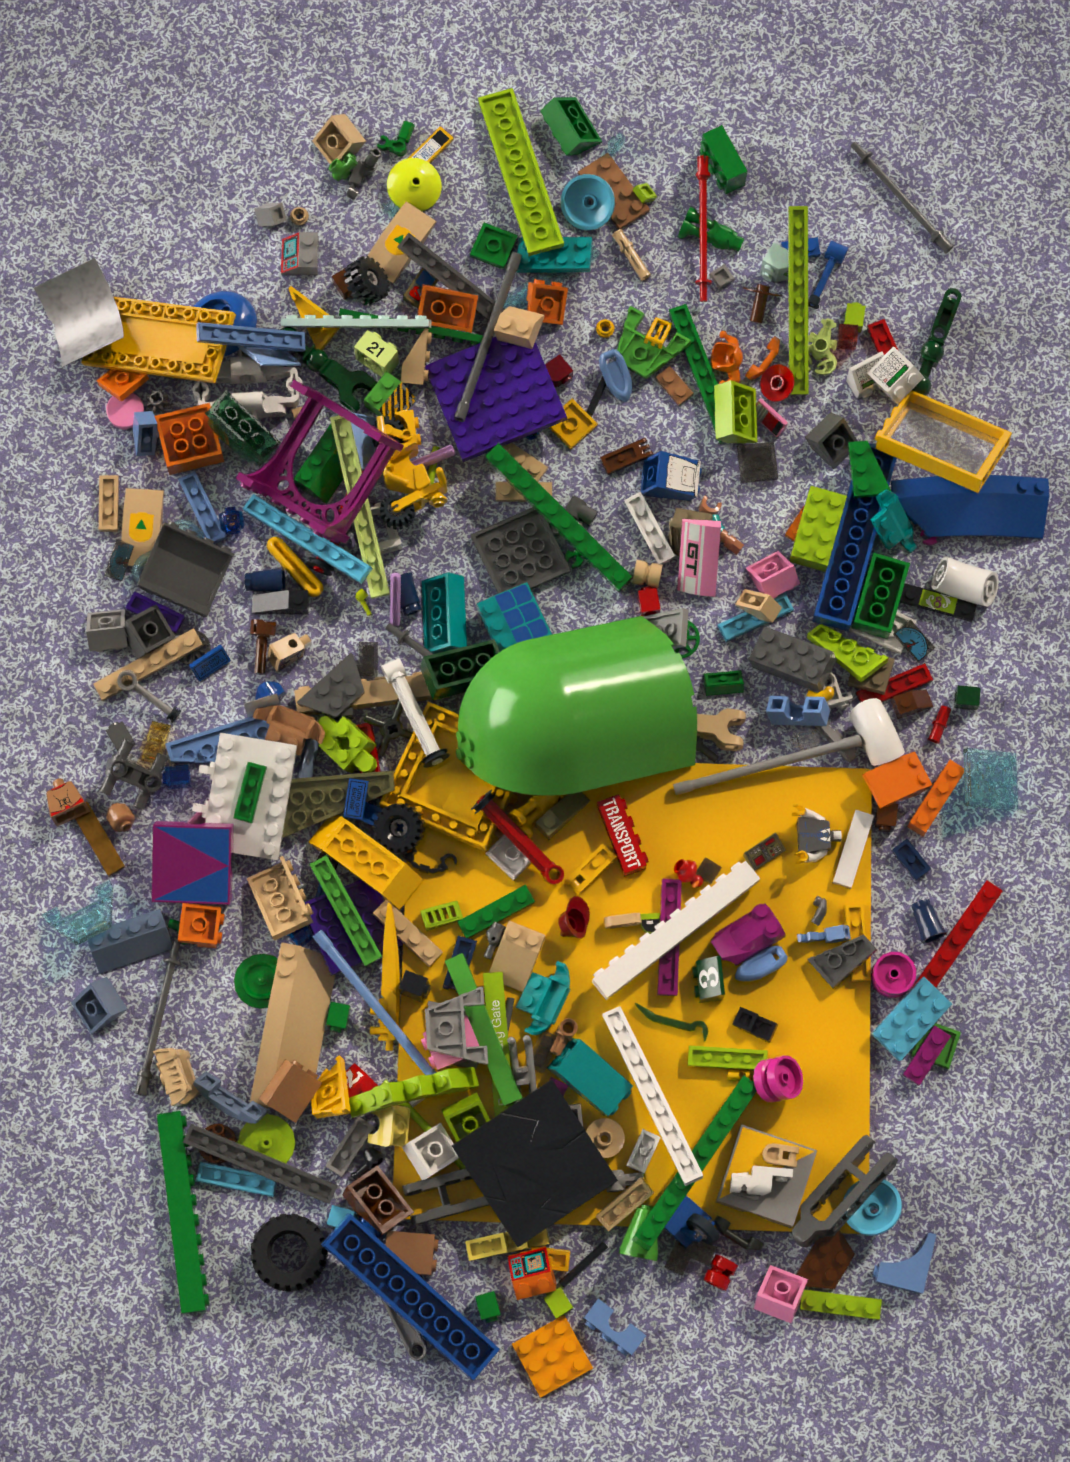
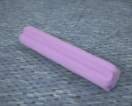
[411,445,455,467]
[390,573,401,626]

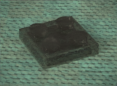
[736,442,778,483]

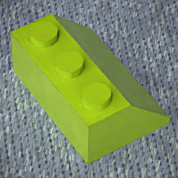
[714,380,757,443]

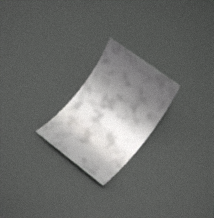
[34,258,124,367]

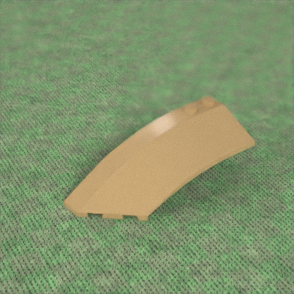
[250,942,336,1108]

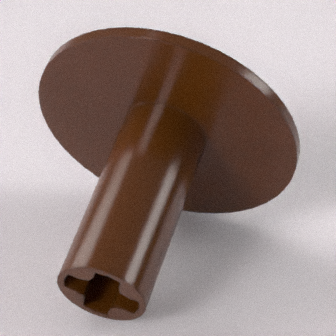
[742,284,783,323]

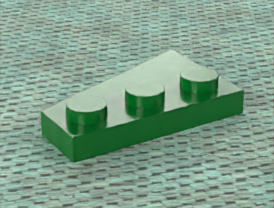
[848,441,891,498]

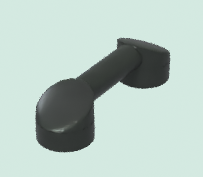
[714,1215,764,1250]

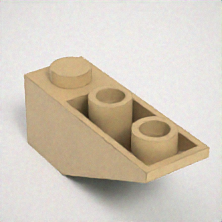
[401,328,432,385]

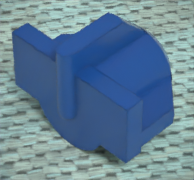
[255,681,286,700]

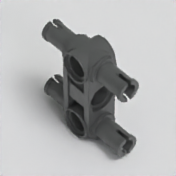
[99,738,168,810]

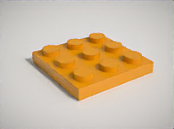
[512,1315,593,1398]

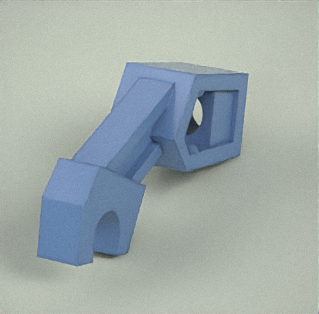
[797,925,851,943]

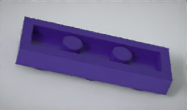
[125,591,185,634]

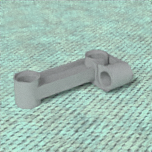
[382,1300,426,1361]

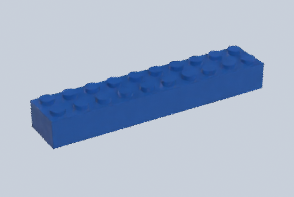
[812,443,897,632]
[321,1214,500,1380]

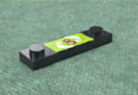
[900,583,977,622]

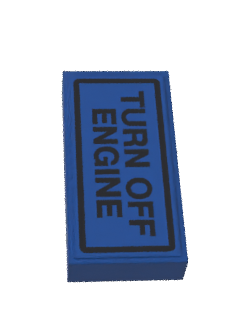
[189,644,231,682]
[343,778,369,820]

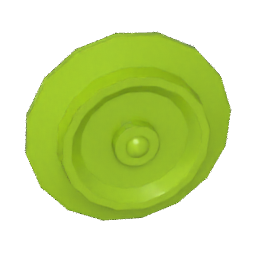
[238,1114,295,1163]

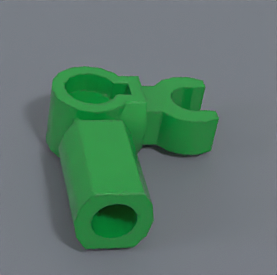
[377,121,415,157]

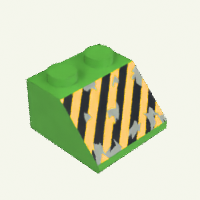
[364,371,417,420]

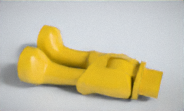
[508,795,563,838]

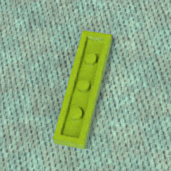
[688,1046,768,1070]
[800,1290,882,1320]

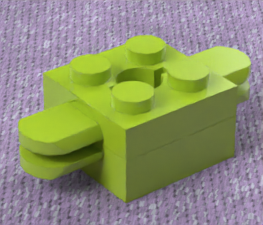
[318,716,377,774]

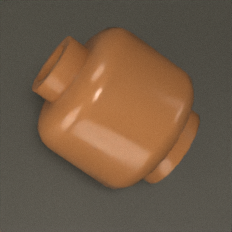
[106,803,135,832]

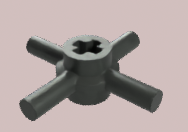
[363,700,413,756]

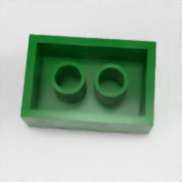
[699,125,748,195]

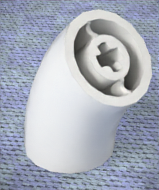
[931,556,999,607]
[849,698,905,766]

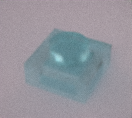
[607,132,625,157]

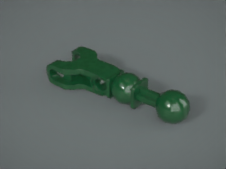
[912,288,962,396]
[280,326,377,413]

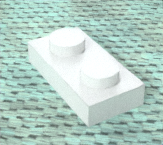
[626,1129,661,1174]

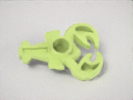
[808,318,837,375]

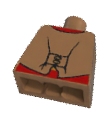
[46,778,90,827]

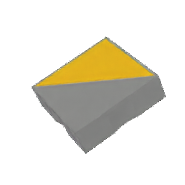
[716,1124,817,1228]

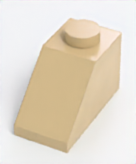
[735,589,782,623]

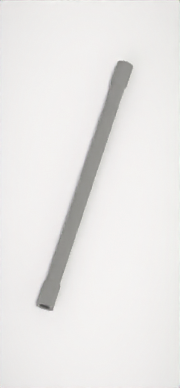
[673,735,862,795]

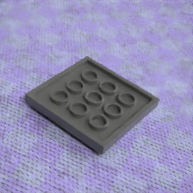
[470,507,571,594]

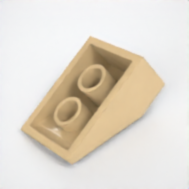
[489,921,545,992]

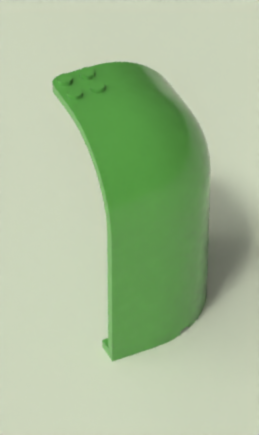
[456,616,697,796]

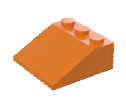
[155,403,224,475]

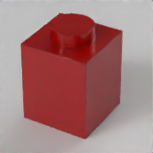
[637,586,661,617]

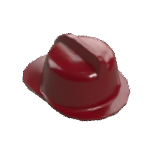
[558,896,590,939]

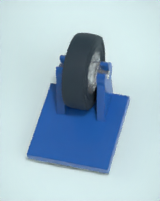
[664,1195,720,1248]

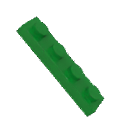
[457,885,535,939]

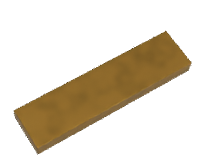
[75,801,125,877]

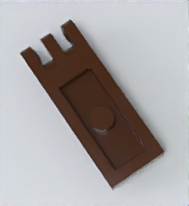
[600,438,654,475]

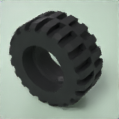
[250,1213,328,1292]

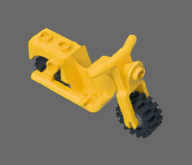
[371,410,448,530]

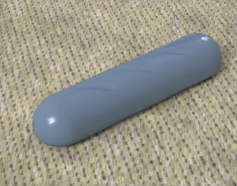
[296,738,319,779]

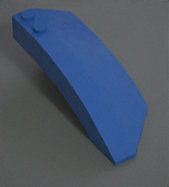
[891,475,1049,539]

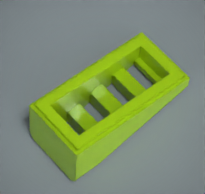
[420,901,463,931]

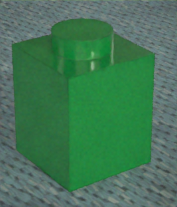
[326,1002,351,1033]
[475,1291,501,1323]

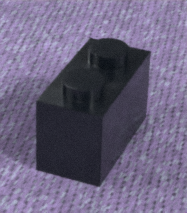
[399,970,431,1003]

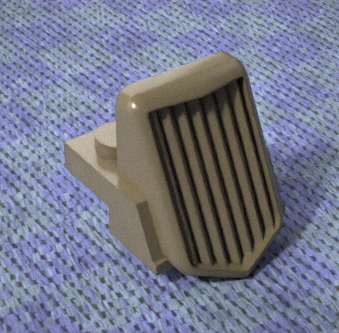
[668,508,713,557]

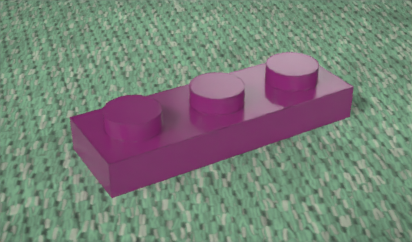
[903,1025,951,1086]

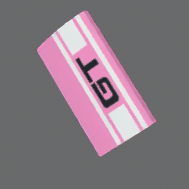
[677,519,721,597]

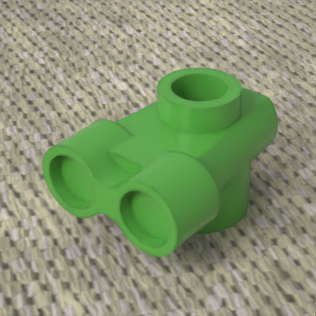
[328,152,358,182]

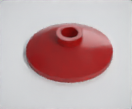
[760,364,795,402]

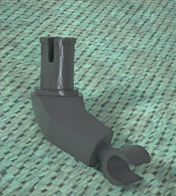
[347,147,381,200]

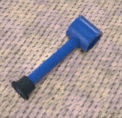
[808,240,849,309]

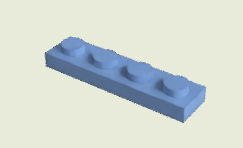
[178,471,227,544]

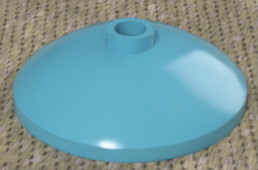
[561,174,615,230]
[843,1180,902,1236]

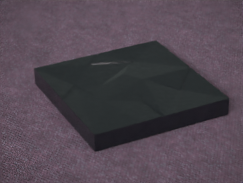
[451,1079,618,1247]

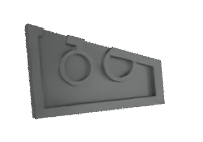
[807,934,877,989]

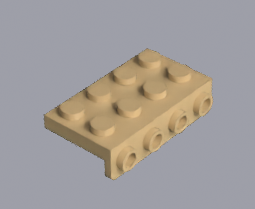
[247,856,314,941]

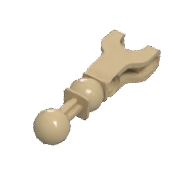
[697,708,746,751]

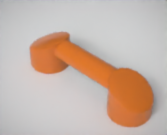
[745,336,780,380]

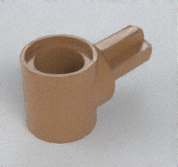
[550,1018,578,1056]

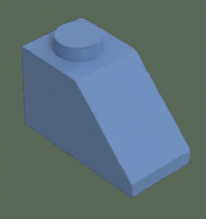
[133,411,157,456]

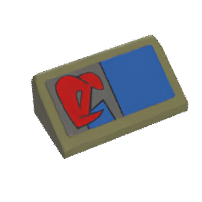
[403,268,438,309]

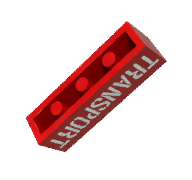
[597,794,649,877]

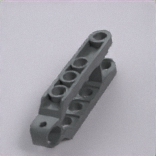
[792,1135,898,1248]
[403,1168,490,1226]

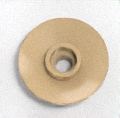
[586,1118,625,1158]

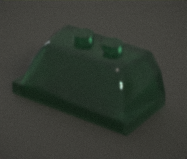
[205,390,281,466]

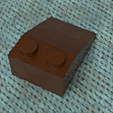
[342,1165,414,1235]

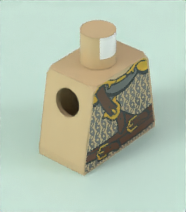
[267,633,312,672]

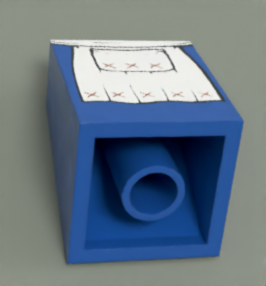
[641,451,702,501]

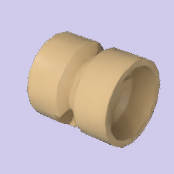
[632,560,663,588]

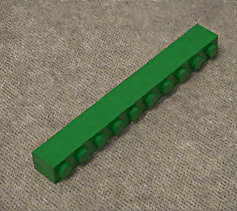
[485,443,632,593]
[632,1075,757,1251]
[157,1111,210,1314]

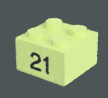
[354,330,399,377]

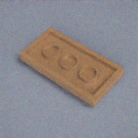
[578,153,650,229]

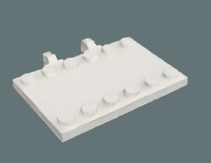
[192,733,297,860]

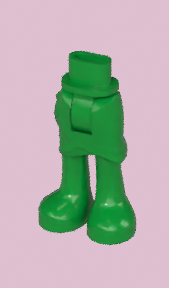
[677,206,744,252]

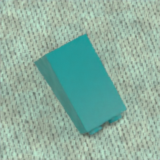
[547,1038,633,1116]

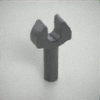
[696,736,719,763]

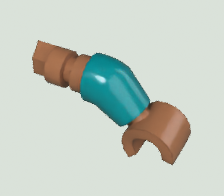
[699,495,744,555]

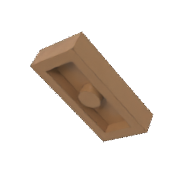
[655,366,694,406]

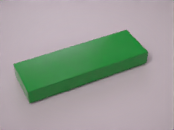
[233,762,267,823]

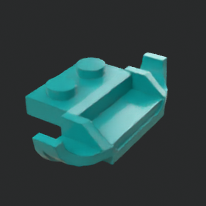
[870,489,917,553]
[516,961,571,1035]

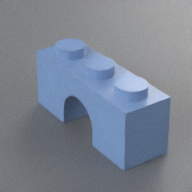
[766,696,830,726]
[583,1298,646,1356]

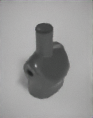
[484,922,506,960]

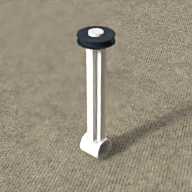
[381,658,450,768]

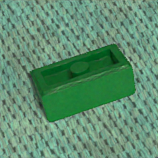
[703,670,744,696]

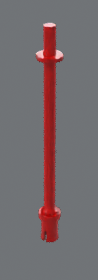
[695,155,712,302]

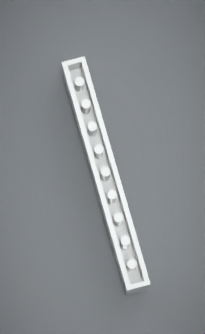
[592,861,760,1000]

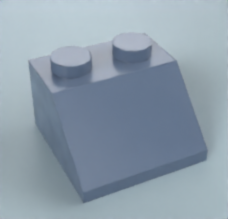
[71,977,127,1035]

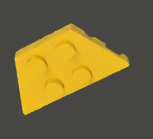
[311,1055,351,1119]

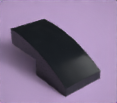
[732,1007,778,1043]

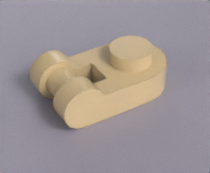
[762,1143,799,1168]

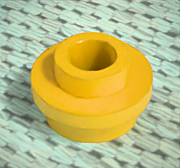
[596,319,615,338]

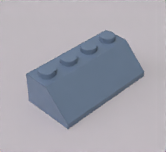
[86,909,173,974]

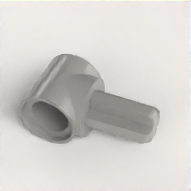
[606,1170,644,1192]

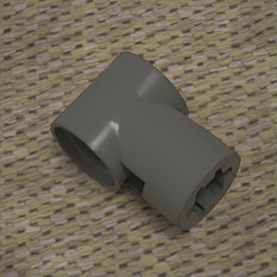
[565,496,598,526]

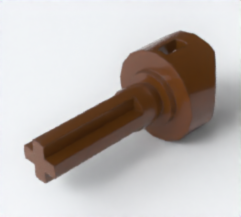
[250,619,276,674]

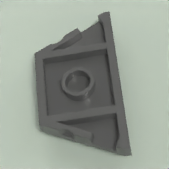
[297,653,365,719]

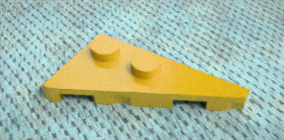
[288,286,339,350]

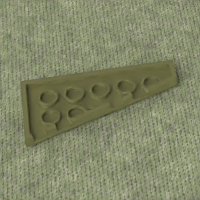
[282,771,395,838]

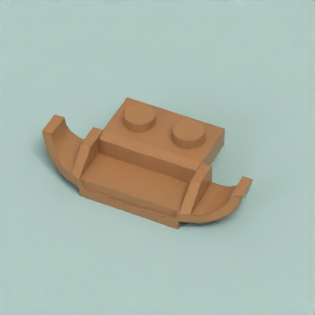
[253,705,325,756]

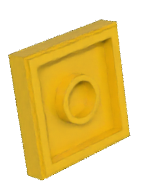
[549,398,598,450]

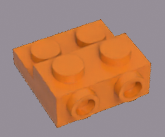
[526,279,568,325]
[178,903,225,949]

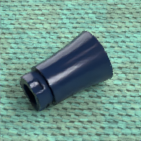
[245,567,286,592]
[388,572,422,616]
[911,899,947,944]

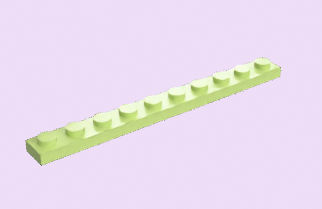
[330,415,390,599]

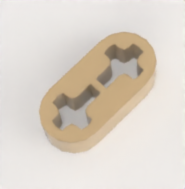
[604,913,642,929]

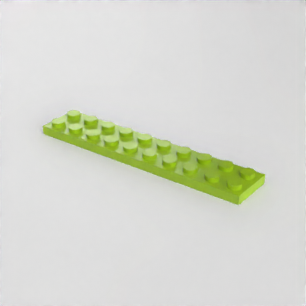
[478,88,564,256]

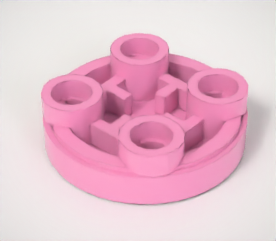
[106,393,144,430]

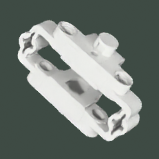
[192,349,303,424]

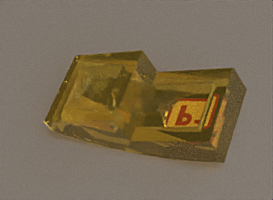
[142,721,171,763]

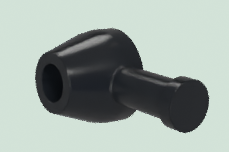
[351,1147,385,1180]

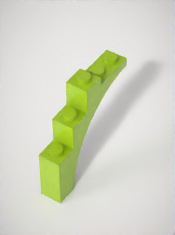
[349,1067,479,1118]

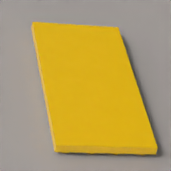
[81,297,236,383]

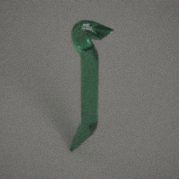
[635,1003,708,1042]

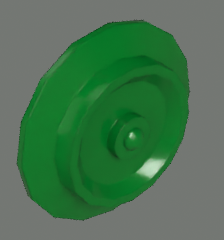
[234,953,278,1009]

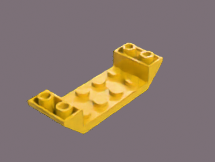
[308,815,423,911]

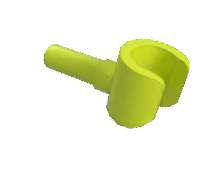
[355,588,372,616]

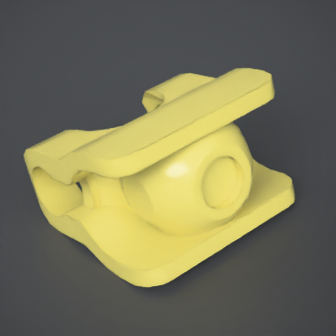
[367,1105,410,1147]

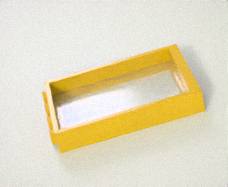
[875,390,1012,493]

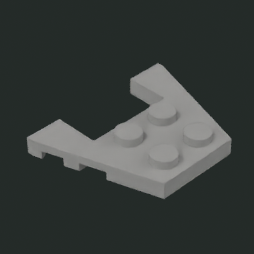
[425,987,488,1065]

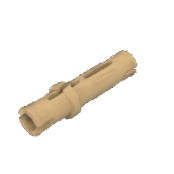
[612,229,651,281]

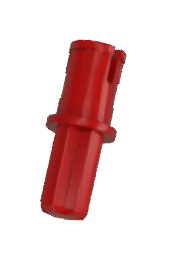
[928,706,951,744]

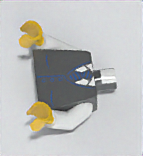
[792,804,842,864]

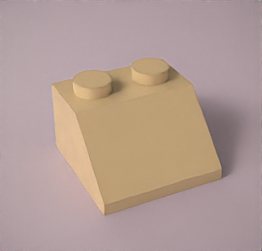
[312,114,366,164]
[494,306,545,349]

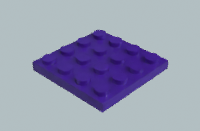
[305,880,403,976]

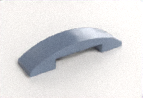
[193,1071,268,1124]

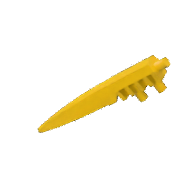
[370,903,400,1051]

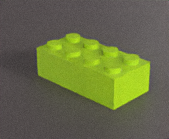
[789,486,847,572]

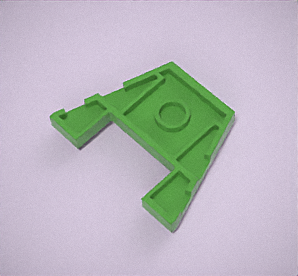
[615,306,691,379]

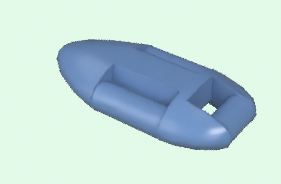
[599,349,632,402]
[735,946,788,981]

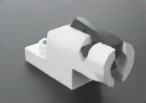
[730,1166,793,1200]

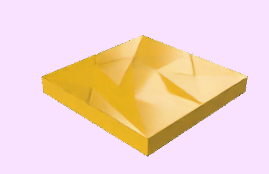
[379,702,513,852]

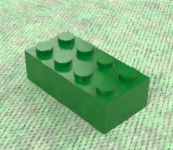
[851,553,910,639]

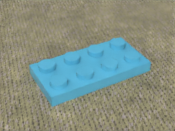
[871,977,952,1061]

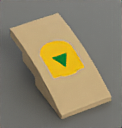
[368,202,437,283]
[120,488,164,567]

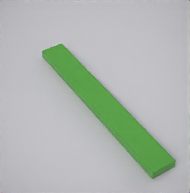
[445,953,523,1106]

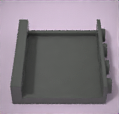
[136,521,235,617]

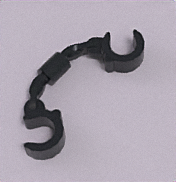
[405,847,457,874]

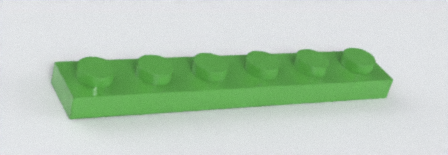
[309,855,383,967]

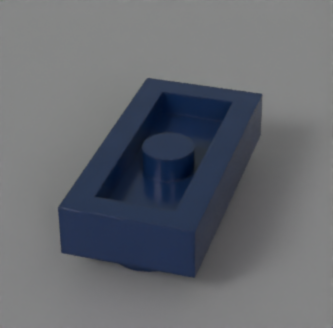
[891,839,931,881]

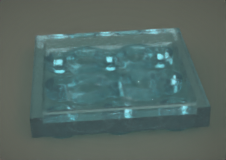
[963,748,1018,811]

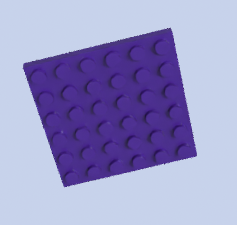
[425,337,568,462]

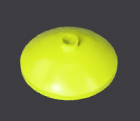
[387,158,442,212]

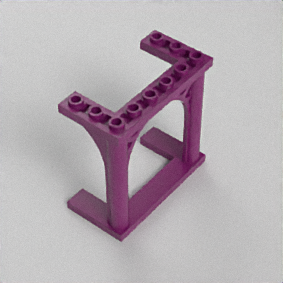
[236,380,404,544]

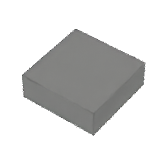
[709,264,735,290]

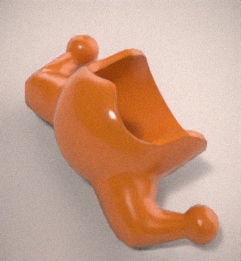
[710,331,743,384]

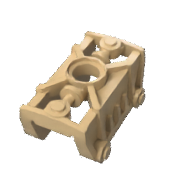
[153,1048,200,1107]

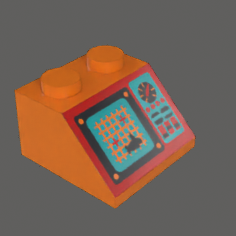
[507,1246,557,1300]

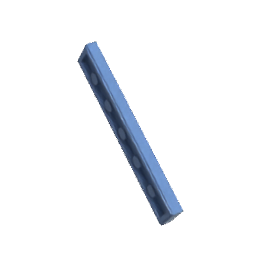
[196,322,305,352]

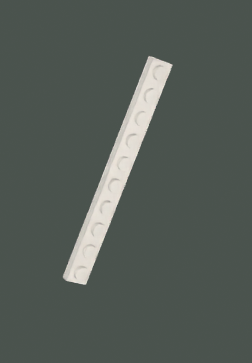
[602,1006,703,1186]

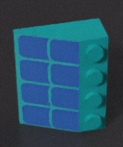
[476,582,552,652]

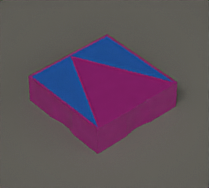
[152,821,234,905]

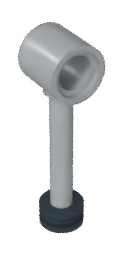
[117,670,181,723]

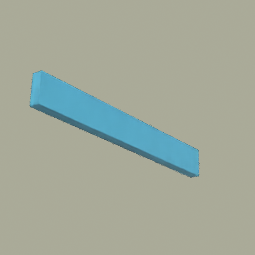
[243,494,372,584]

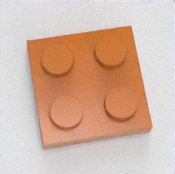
[96,369,149,402]

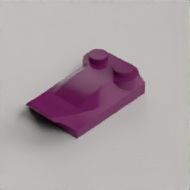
[711,903,786,966]

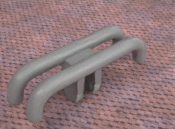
[507,1035,537,1103]

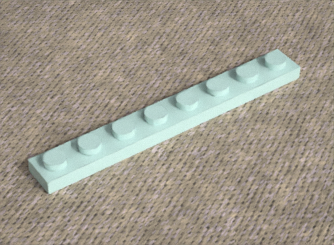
[281,315,431,328]

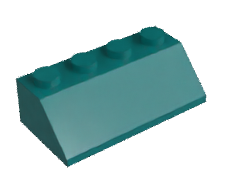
[422,572,467,654]

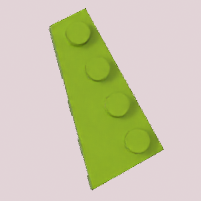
[807,624,889,682]

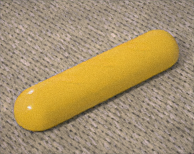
[267,537,324,597]

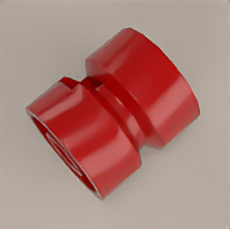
[703,1254,738,1291]

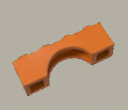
[907,759,966,837]

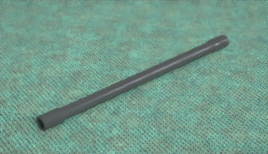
[454,252,522,422]

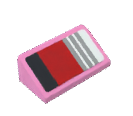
[756,398,788,437]

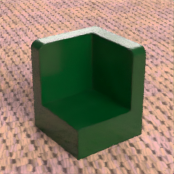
[954,685,981,710]

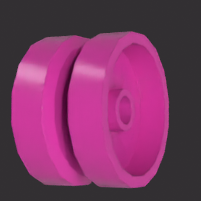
[871,952,916,998]
[753,1055,803,1102]

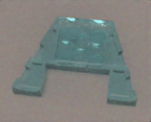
[42,880,113,946]

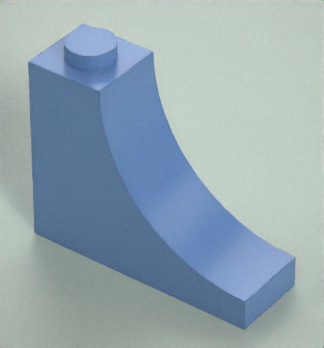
[872,1233,936,1294]

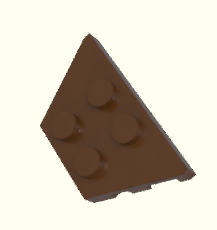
[795,1230,855,1289]

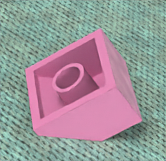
[746,551,800,599]
[754,1265,808,1323]

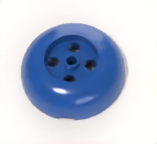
[193,291,257,357]

